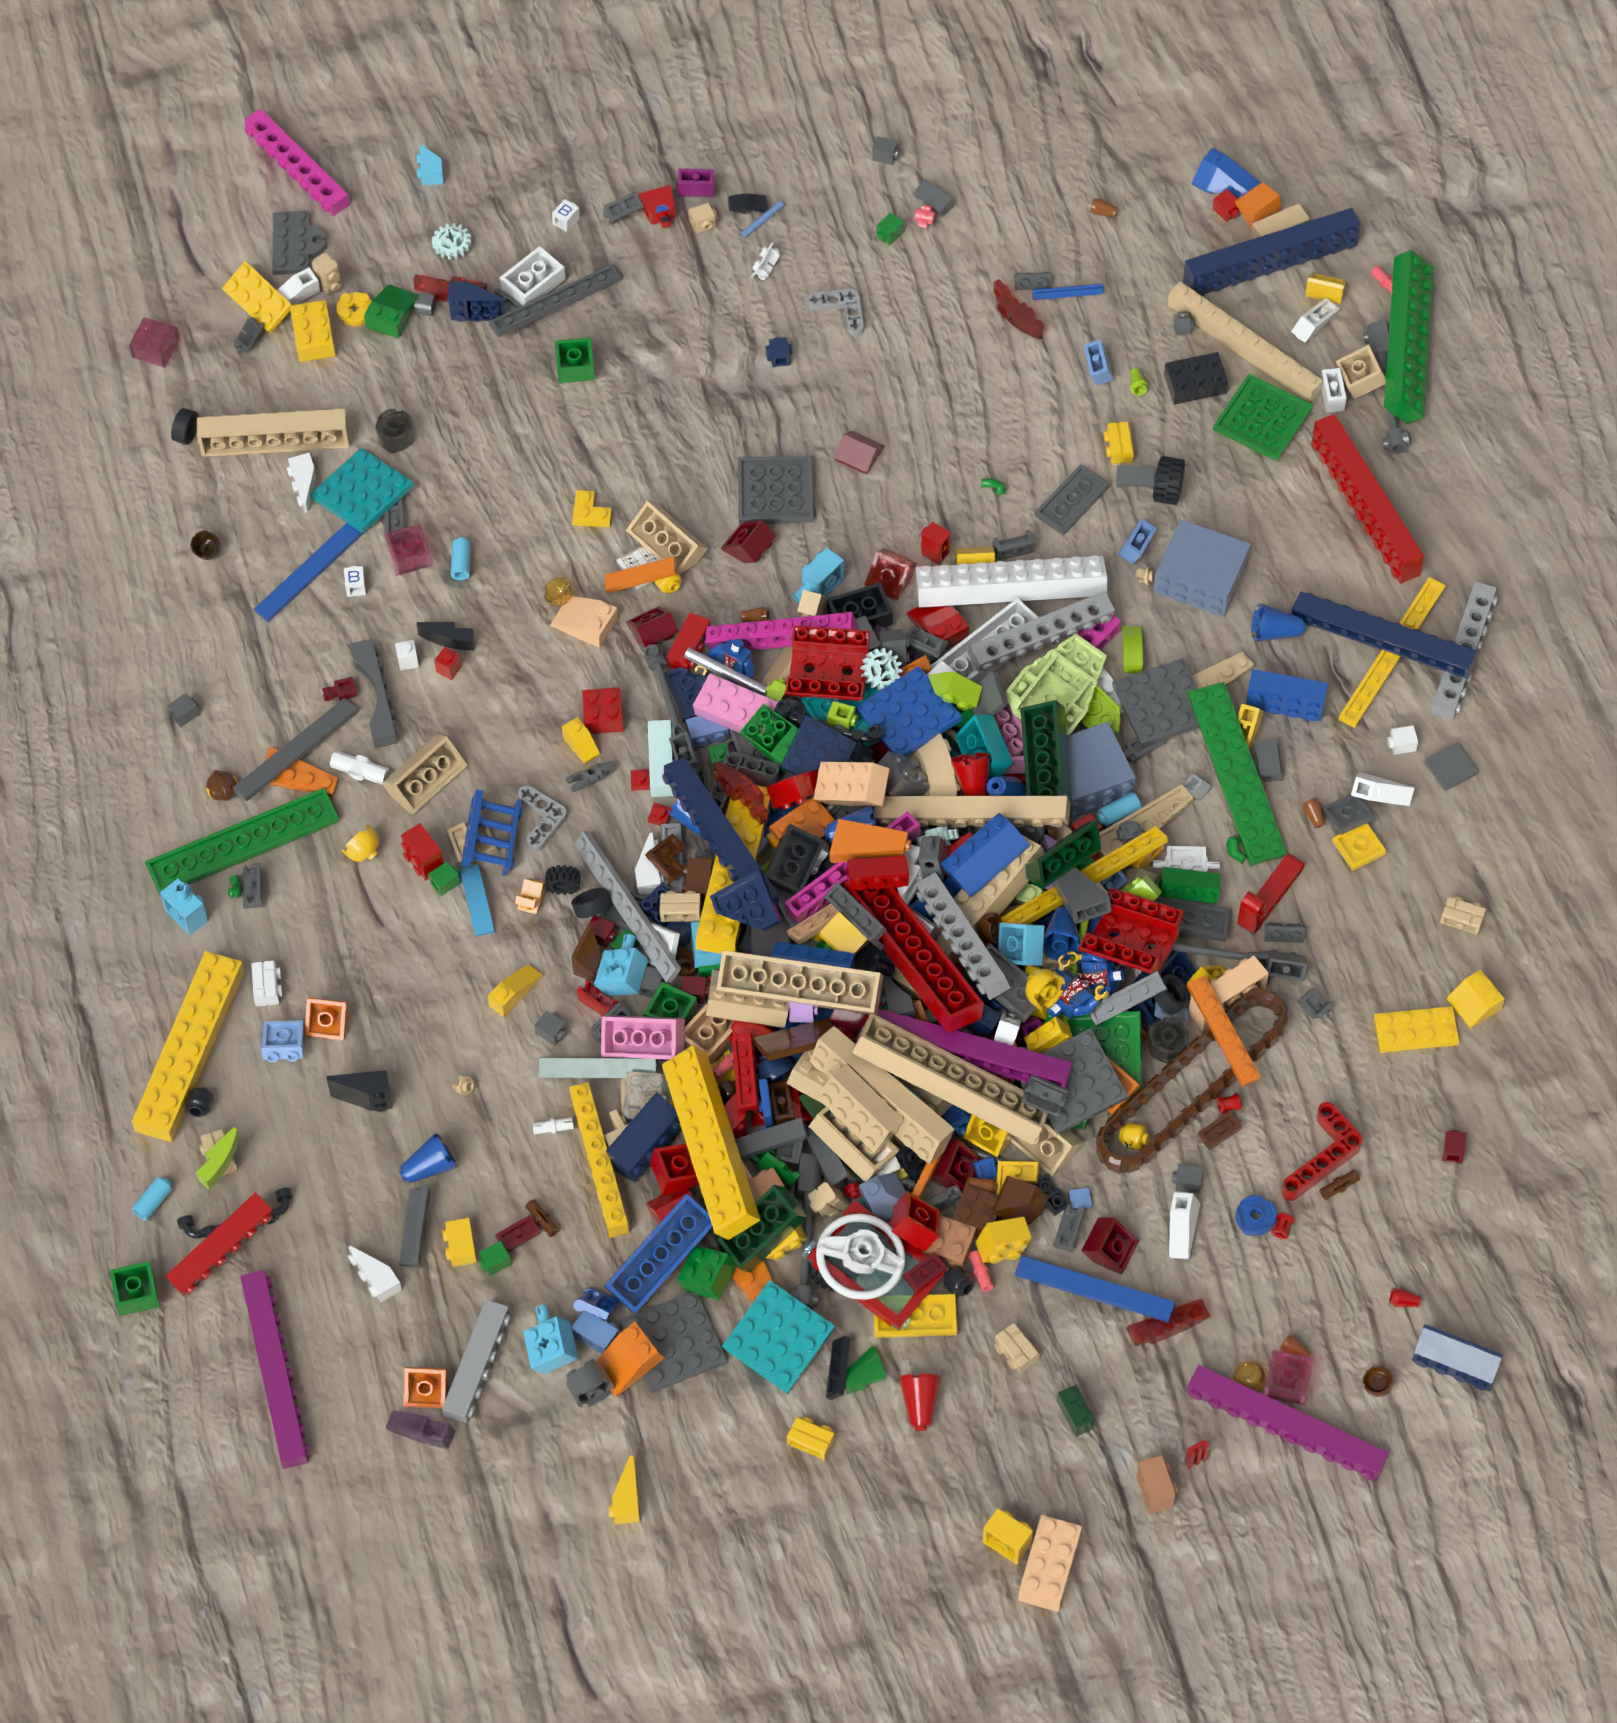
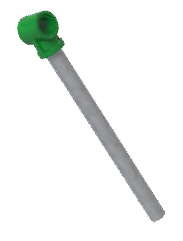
[684,648,809,716]

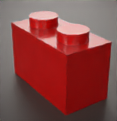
[920,521,951,565]

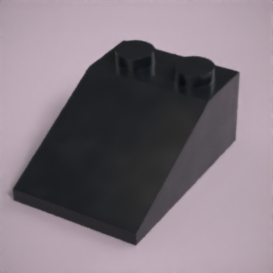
[326,1070,392,1112]

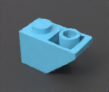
[417,146,444,185]

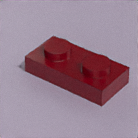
[495,1215,541,1252]
[903,1252,947,1293]

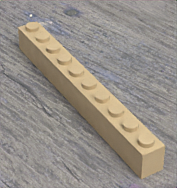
[1167,281,1323,403]
[873,796,1070,827]

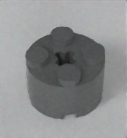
[566,1359,614,1407]

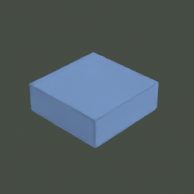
[1068,1188,1092,1210]

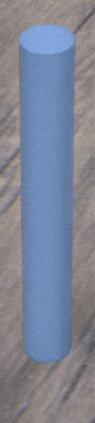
[741,201,784,238]

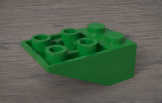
[739,703,798,773]

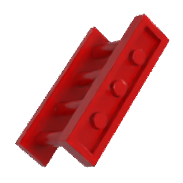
[732,1032,765,1127]

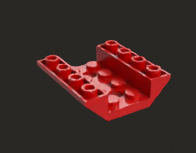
[785,625,870,701]
[1078,887,1184,974]

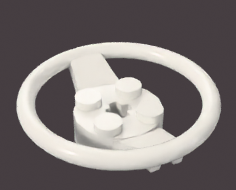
[816,1214,905,1300]

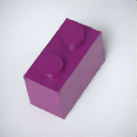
[677,168,715,197]

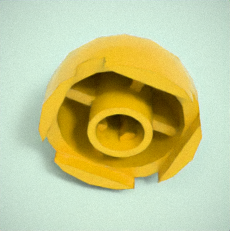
[342,824,380,862]
[1025,969,1065,1010]

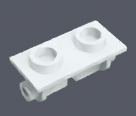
[751,242,780,280]

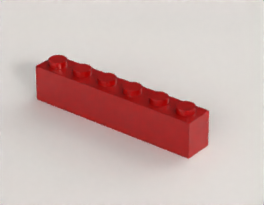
[165,1192,273,1297]

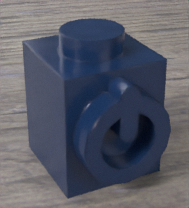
[765,337,793,368]

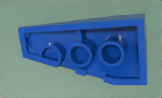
[1192,148,1261,198]

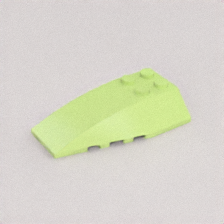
[1005,634,1107,738]

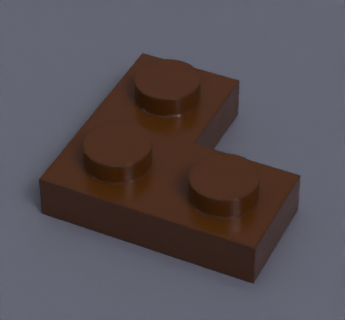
[645,833,686,884]

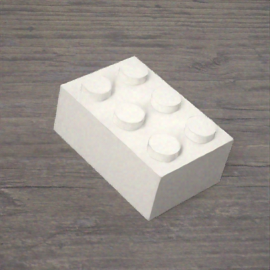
[500,246,566,306]

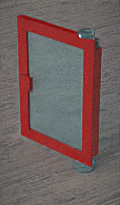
[801,1200,947,1331]

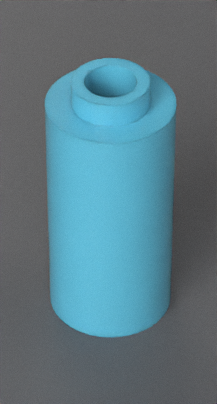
[451,537,471,580]
[1097,792,1141,826]
[131,1177,172,1221]

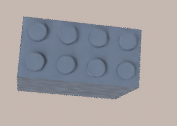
[1154,519,1251,617]
[1067,722,1136,821]

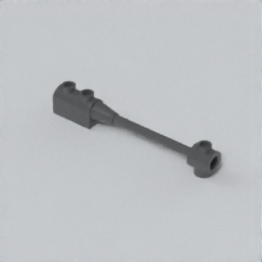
[1363,319,1411,454]
[644,644,701,775]
[1148,943,1308,981]
[789,1153,826,1309]

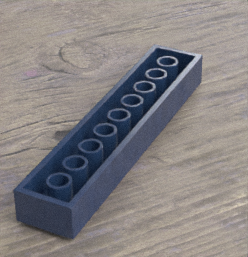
[1183,208,1361,296]

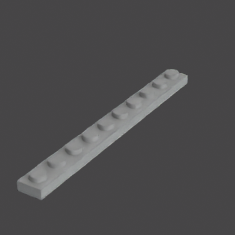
[574,831,681,983]

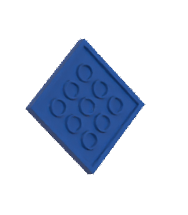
[856,666,963,756]

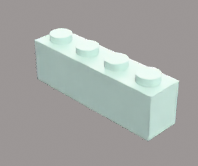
[648,720,675,797]

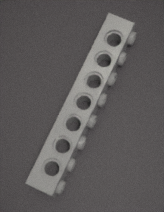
[1431,581,1498,720]
[967,591,1115,672]
[915,872,1010,1000]

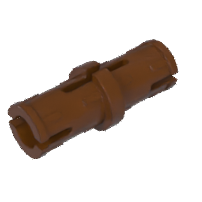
[1319,1170,1360,1200]
[525,1199,559,1237]

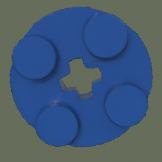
[1235,1195,1276,1236]

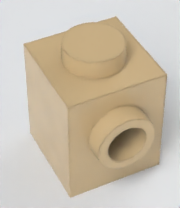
[688,203,717,233]

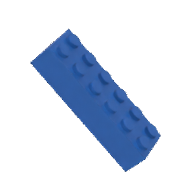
[603,1194,712,1314]

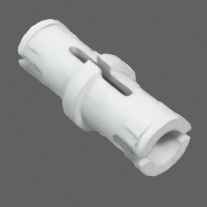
[532,1117,574,1135]

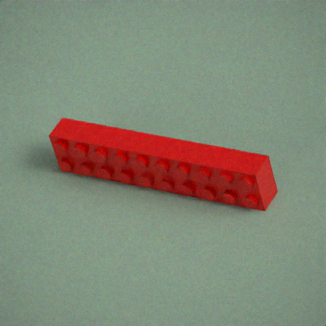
[1311,414,1424,584]
[844,881,984,1033]

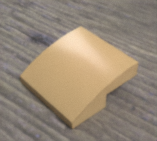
[447,817,498,864]

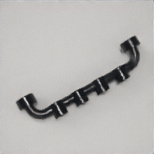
[776,700,883,745]
[177,1187,293,1239]

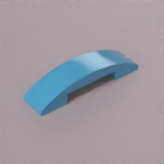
[459,864,494,937]

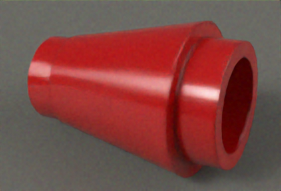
[1389,1287,1421,1308]

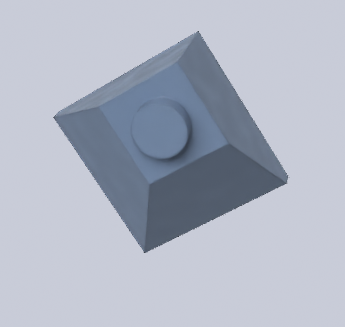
[859,1172,906,1222]

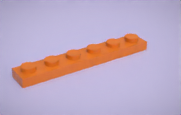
[1186,975,1261,1087]

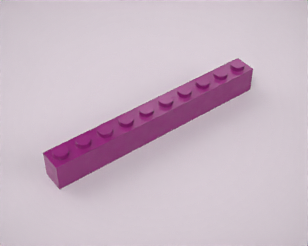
[877,1009,1072,1088]
[240,1270,310,1469]
[1187,1365,1389,1481]

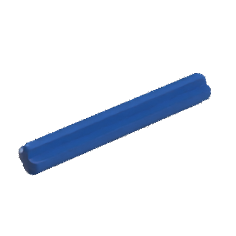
[1032,284,1104,300]

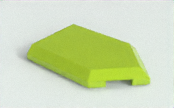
[1080,685,1121,734]

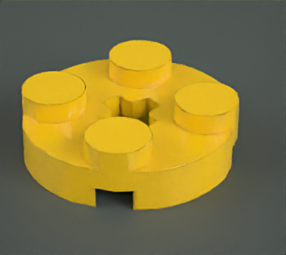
[337,292,371,326]

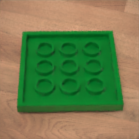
[1213,374,1313,462]
[1067,1011,1142,1091]

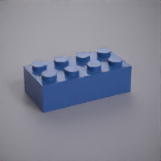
[1246,669,1328,722]

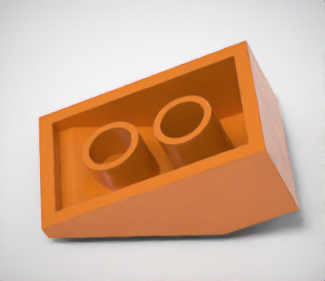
[596,1322,665,1397]

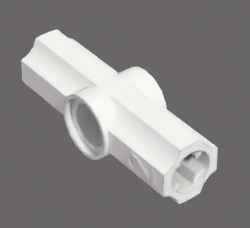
[330,751,389,785]

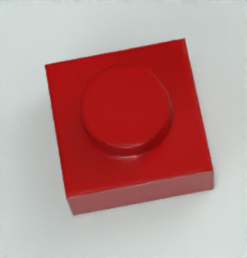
[630,769,650,791]
[648,803,672,826]

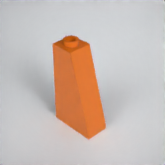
[829,819,911,863]

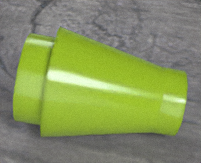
[1130,368,1148,396]

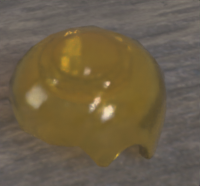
[544,578,572,607]
[1233,1361,1267,1392]

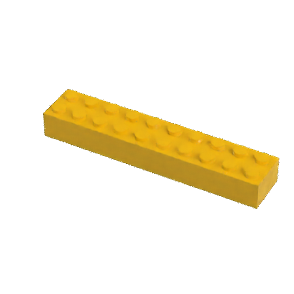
[696,782,772,954]
[132,951,245,1142]
[662,1045,761,1240]

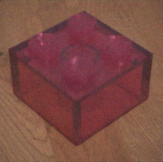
[129,317,180,368]
[384,524,432,576]
[1264,1350,1314,1405]

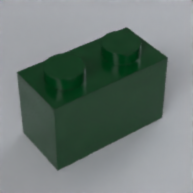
[1057,1385,1095,1437]

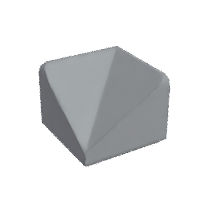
[1183,772,1211,801]

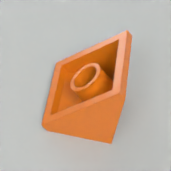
[1234,182,1281,229]
[305,997,350,1040]
[404,1367,448,1408]

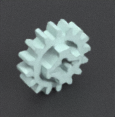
[432,223,471,260]
[860,648,903,691]
[916,826,959,847]

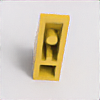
[1238,704,1264,751]
[488,964,543,1017]
[609,1456,640,1524]

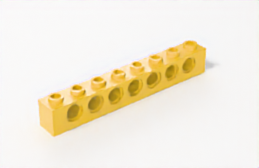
[569,1082,629,1238]

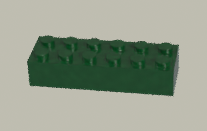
[1020,700,1074,817]

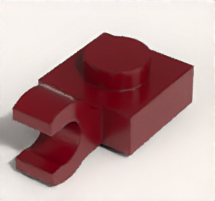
[322,677,357,701]

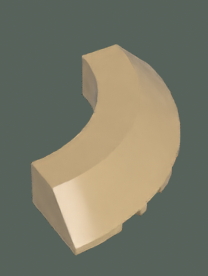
[907,733,960,828]

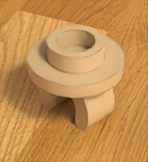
[1135,567,1156,586]
[452,1076,474,1096]

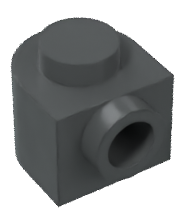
[414,292,436,316]
[1173,311,1194,335]
[1116,821,1142,845]

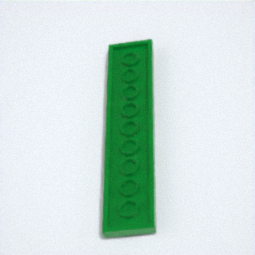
[1187,682,1287,866]
[145,788,339,896]

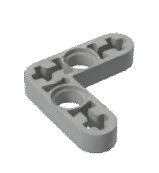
[807,289,864,337]
[518,786,567,852]

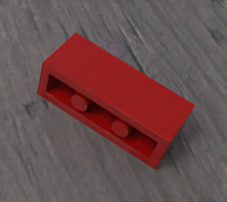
[666,612,710,672]
[846,855,909,891]

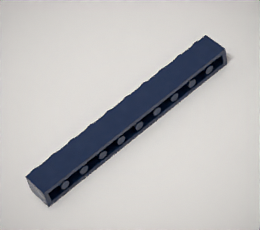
[1291,591,1477,679]
[662,757,780,908]

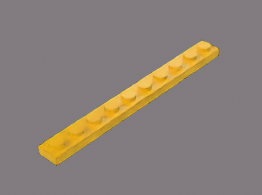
[1338,577,1446,728]
[1001,826,1168,924]

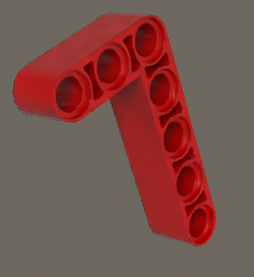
[1237,853,1305,934]
[1281,1102,1362,1201]

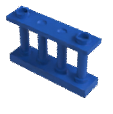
[461,789,523,876]

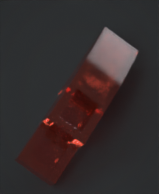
[413,274,487,302]
[993,279,1044,340]
[712,762,767,825]
[1126,1298,1210,1346]

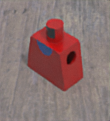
[638,185,675,228]

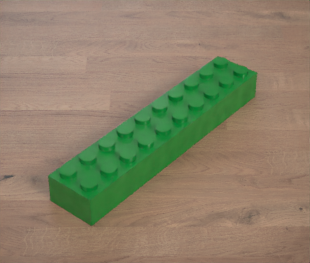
[1384,250,1434,424]

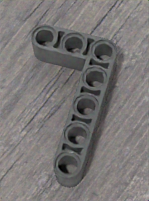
[710,752,779,814]

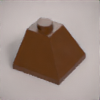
[571,925,602,982]
[993,1176,1049,1226]

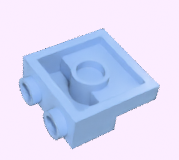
[261,1020,304,1062]

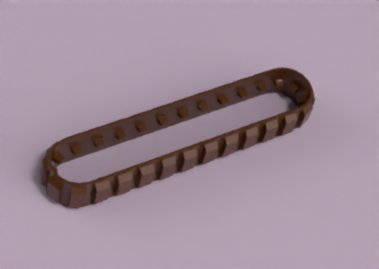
[1096,989,1288,1174]

